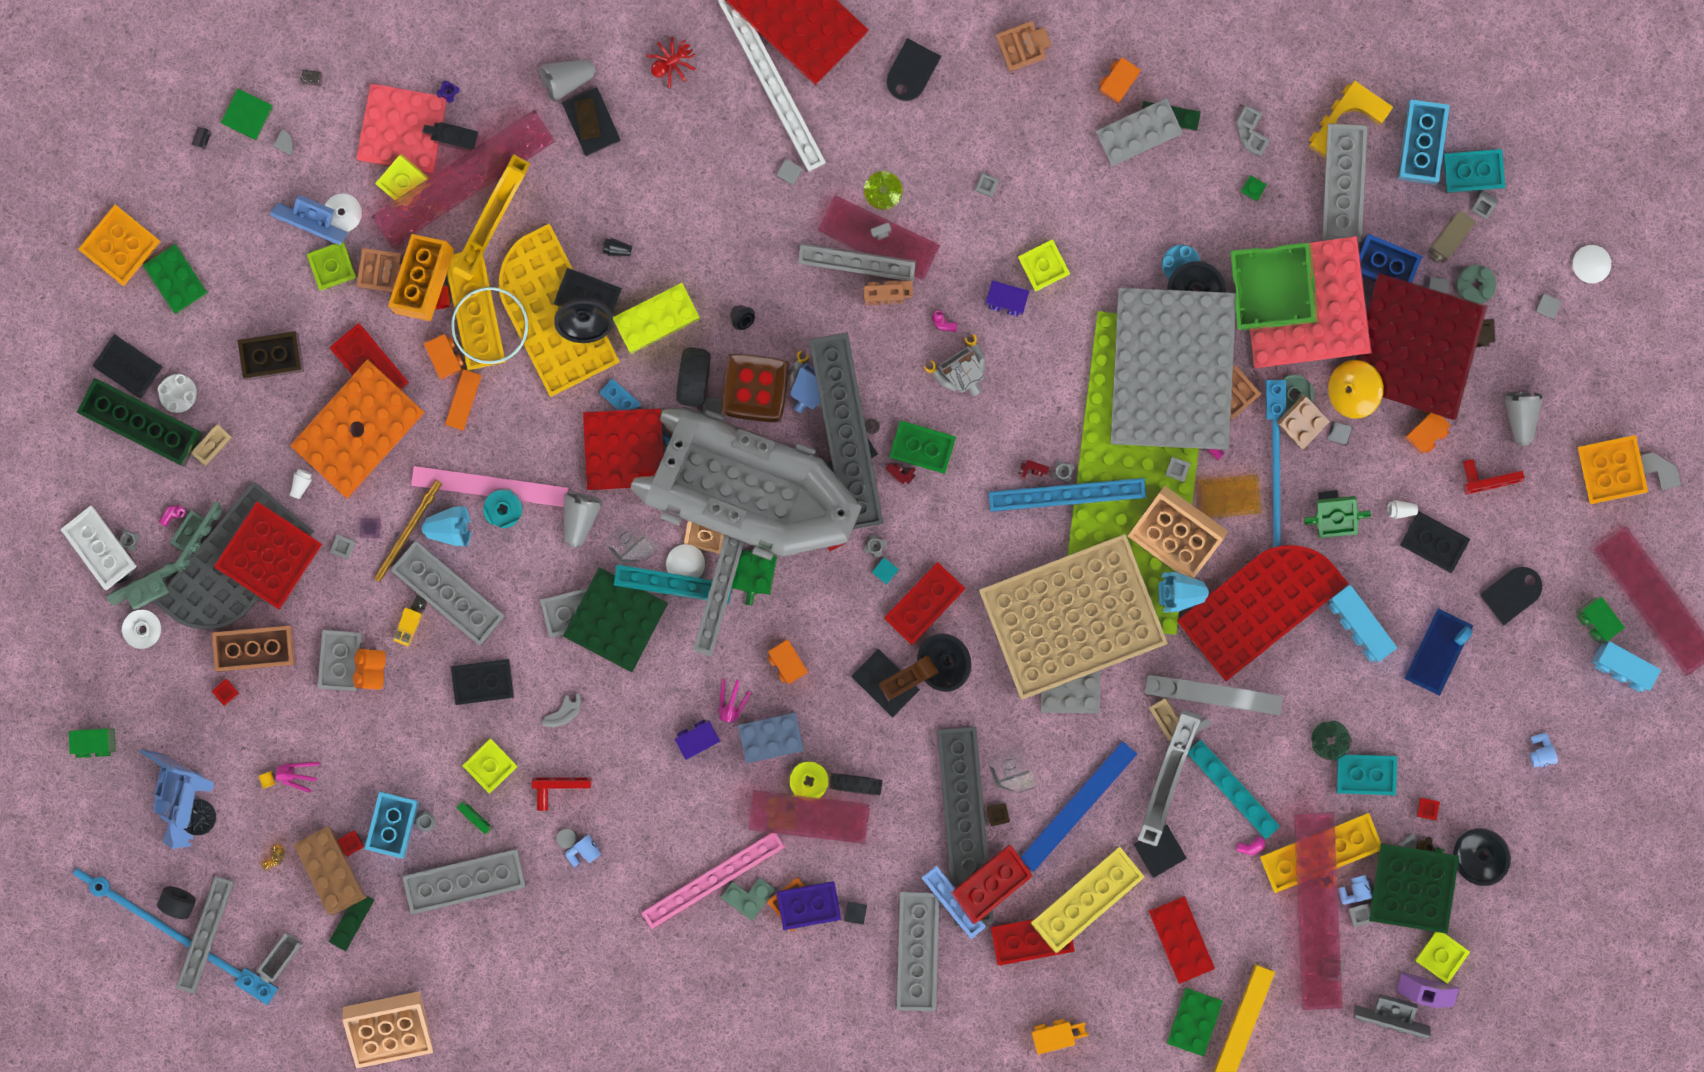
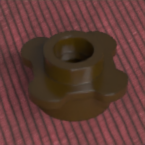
[1416,837,1436,851]

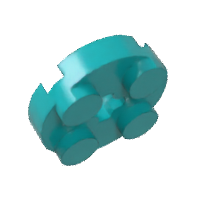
[483,489,523,528]

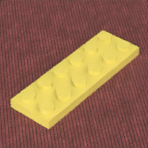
[1031,847,1145,953]

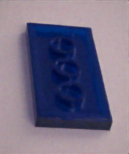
[1404,608,1474,696]

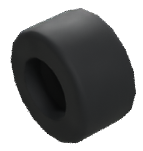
[157,886,196,919]

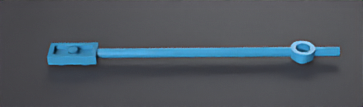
[599,379,671,445]
[1265,380,1286,547]
[73,868,279,1005]

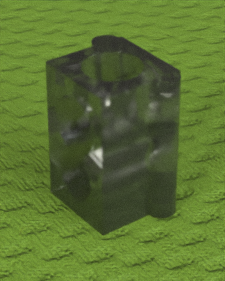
[301,69,323,87]

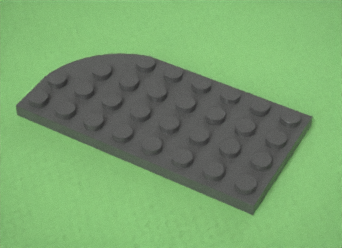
[154,482,315,630]

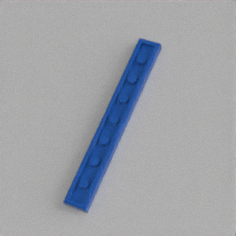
[1020,741,1137,871]

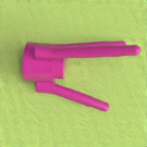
[718,678,751,723]
[276,762,320,793]

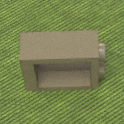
[1428,210,1476,263]

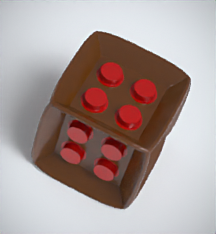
[721,354,789,423]

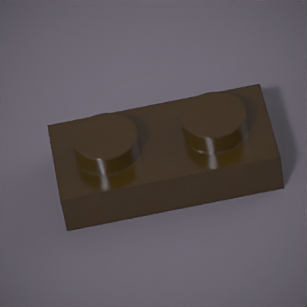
[574,98,601,141]

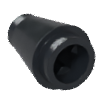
[603,237,632,257]

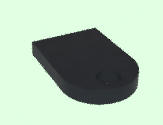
[887,38,942,101]
[1479,567,1543,626]

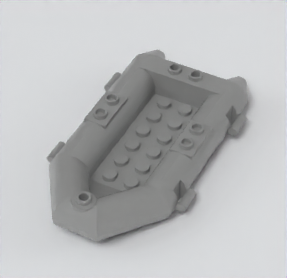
[631,407,862,560]

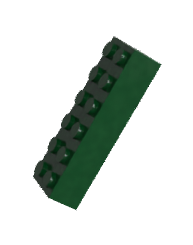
[76,378,202,467]

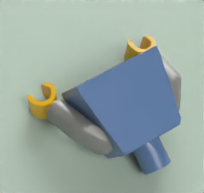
[789,351,822,413]

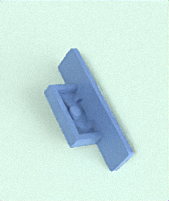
[270,195,348,245]

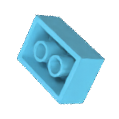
[1591,641,1661,692]
[365,791,420,859]

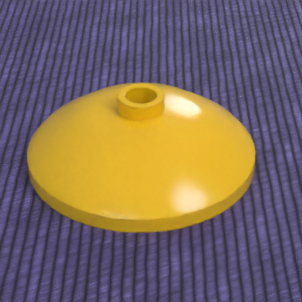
[1328,360,1383,419]

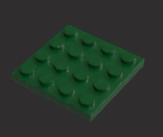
[563,567,668,672]
[1369,843,1459,934]

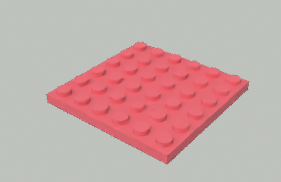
[1250,236,1372,369]

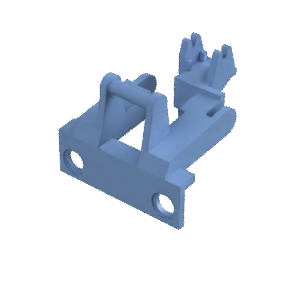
[140,749,214,849]

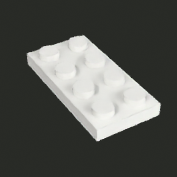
[60,506,137,591]

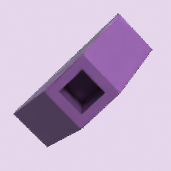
[1397,972,1459,1008]

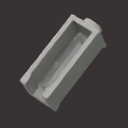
[257,932,303,983]

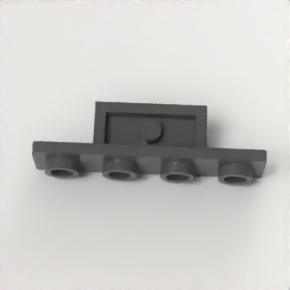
[1354,994,1431,1039]

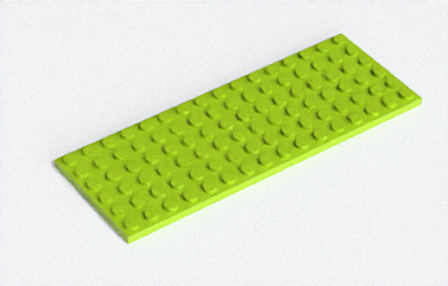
[1067,311,1199,635]

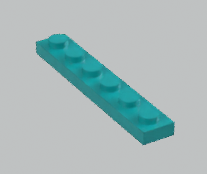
[613,564,732,604]
[1187,739,1280,840]

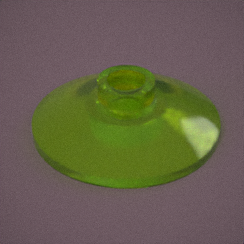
[864,171,903,210]

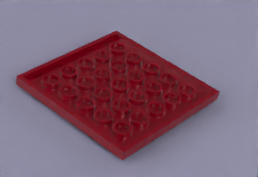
[1349,273,1487,420]

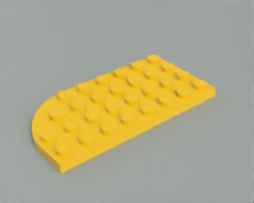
[499,223,620,397]

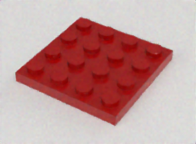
[583,408,664,490]
[214,501,323,610]

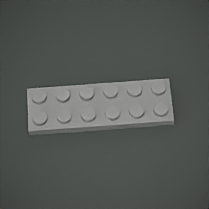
[1322,123,1368,243]
[391,540,505,646]
[402,849,526,915]
[897,892,939,1011]

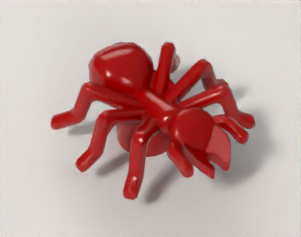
[646,37,696,89]

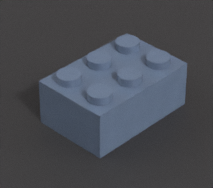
[738,712,804,764]

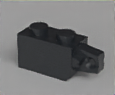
[422,122,479,152]

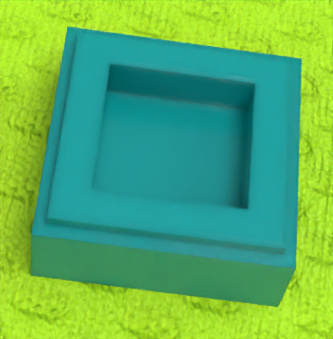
[872,558,899,585]

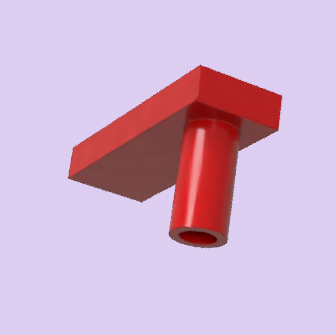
[1463,459,1525,495]
[532,777,592,811]

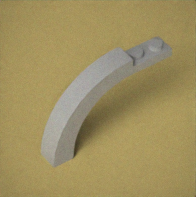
[1145,675,1283,716]
[1138,710,1202,846]

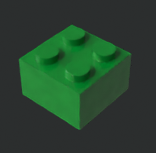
[1576,596,1625,643]
[69,728,116,758]

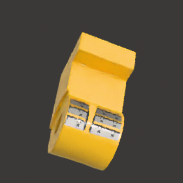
[393,607,423,647]

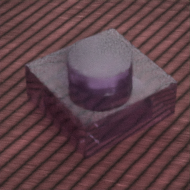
[360,518,381,539]

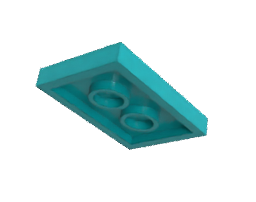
[1443,149,1506,193]
[1336,754,1397,795]

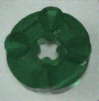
[1311,721,1352,761]

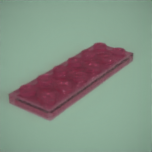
[818,195,940,281]
[748,790,870,844]

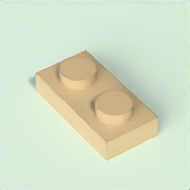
[191,424,233,466]
[1149,697,1179,741]

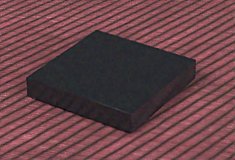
[1133,824,1187,878]

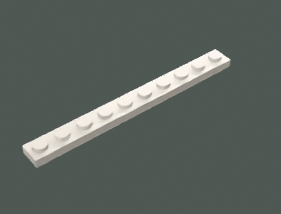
[718,0,826,172]

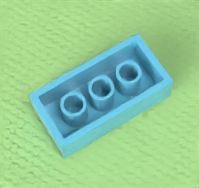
[1397,99,1450,185]
[1327,585,1397,663]

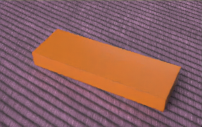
[445,369,482,431]

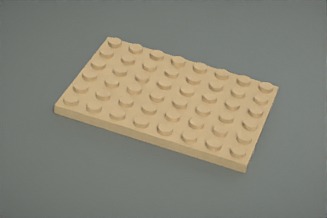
[979,534,1168,700]

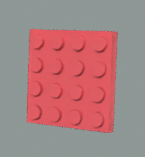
[356,84,447,174]

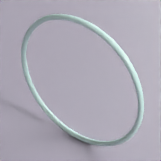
[451,287,528,364]

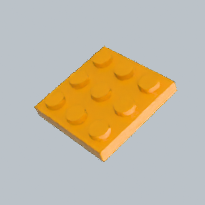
[78,204,161,286]
[1577,435,1648,504]

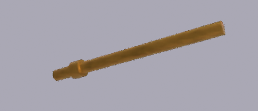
[374,480,443,582]

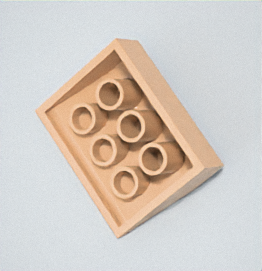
[1127,485,1228,578]
[342,991,433,1068]

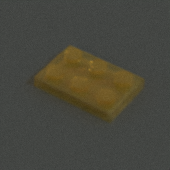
[1199,475,1262,518]

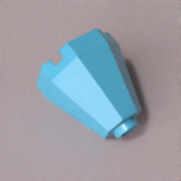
[422,506,471,546]
[1158,572,1209,613]

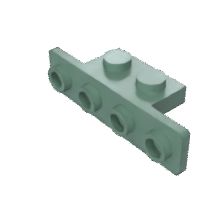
[170,501,222,572]
[106,562,178,610]

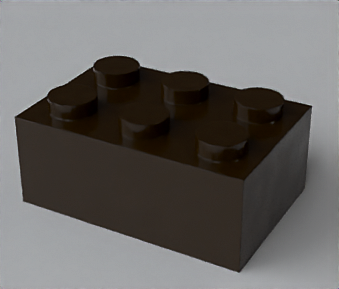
[237,331,304,380]

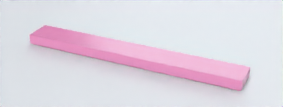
[411,466,569,507]
[641,830,785,929]

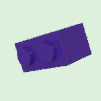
[985,280,1029,317]
[675,719,721,760]

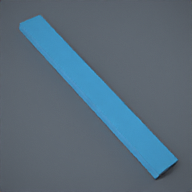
[989,478,1146,512]

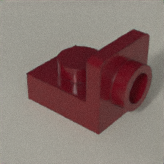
[1019,460,1049,480]
[885,463,916,485]

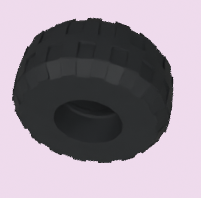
[676,347,711,407]

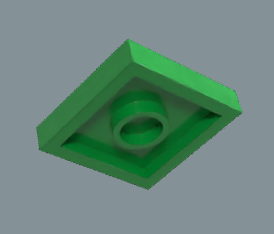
[221,89,273,141]
[456,801,493,835]

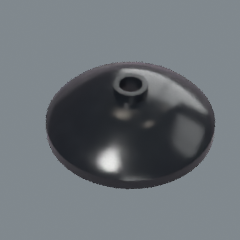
[1167,261,1226,293]
[554,298,613,343]
[917,633,972,692]
[1453,828,1511,886]

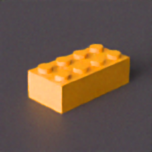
[388,234,454,321]

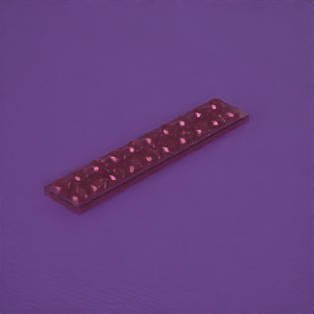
[371,110,555,248]
[1294,812,1343,1010]

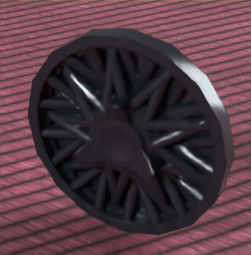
[184,799,216,836]

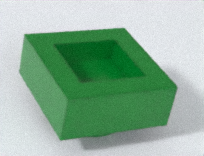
[1240,175,1267,202]

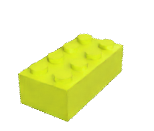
[613,283,701,354]

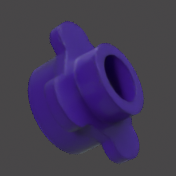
[436,81,459,103]

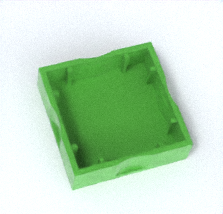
[1231,243,1319,330]

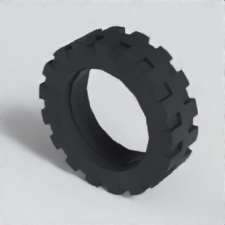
[829,773,883,795]

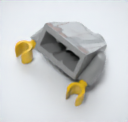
[924,334,985,396]

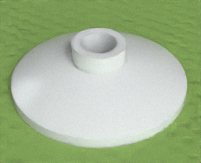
[325,194,362,232]
[122,610,161,649]

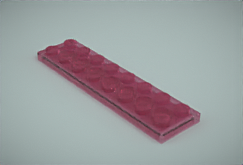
[1594,526,1704,676]

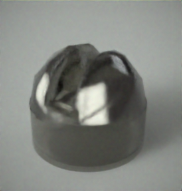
[865,418,880,434]
[411,595,427,612]

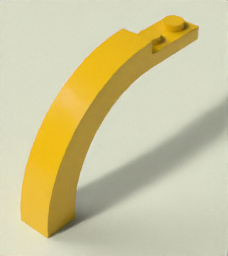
[452,154,531,281]

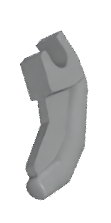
[542,694,581,728]

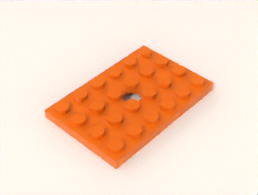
[290,359,426,498]

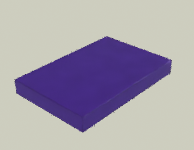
[776,881,841,931]

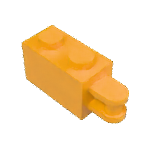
[1031,1018,1089,1055]

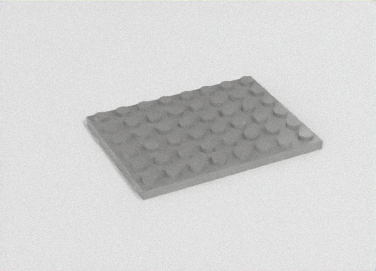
[1111,288,1236,450]

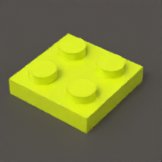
[375,154,430,209]
[1018,239,1070,292]
[462,738,518,794]
[1415,932,1470,984]

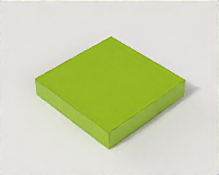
[307,241,357,291]

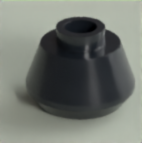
[730,305,755,330]

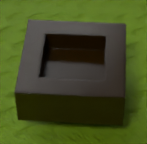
[987,803,1010,827]

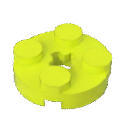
[790,762,829,801]

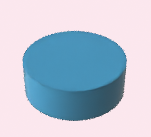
[1454,626,1473,645]

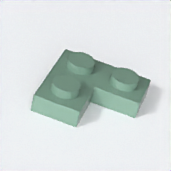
[721,878,776,921]

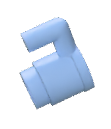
[1530,733,1558,768]
[565,834,601,867]
[1337,875,1373,905]

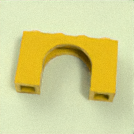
[1309,81,1393,159]

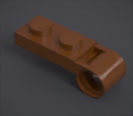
[878,655,938,701]

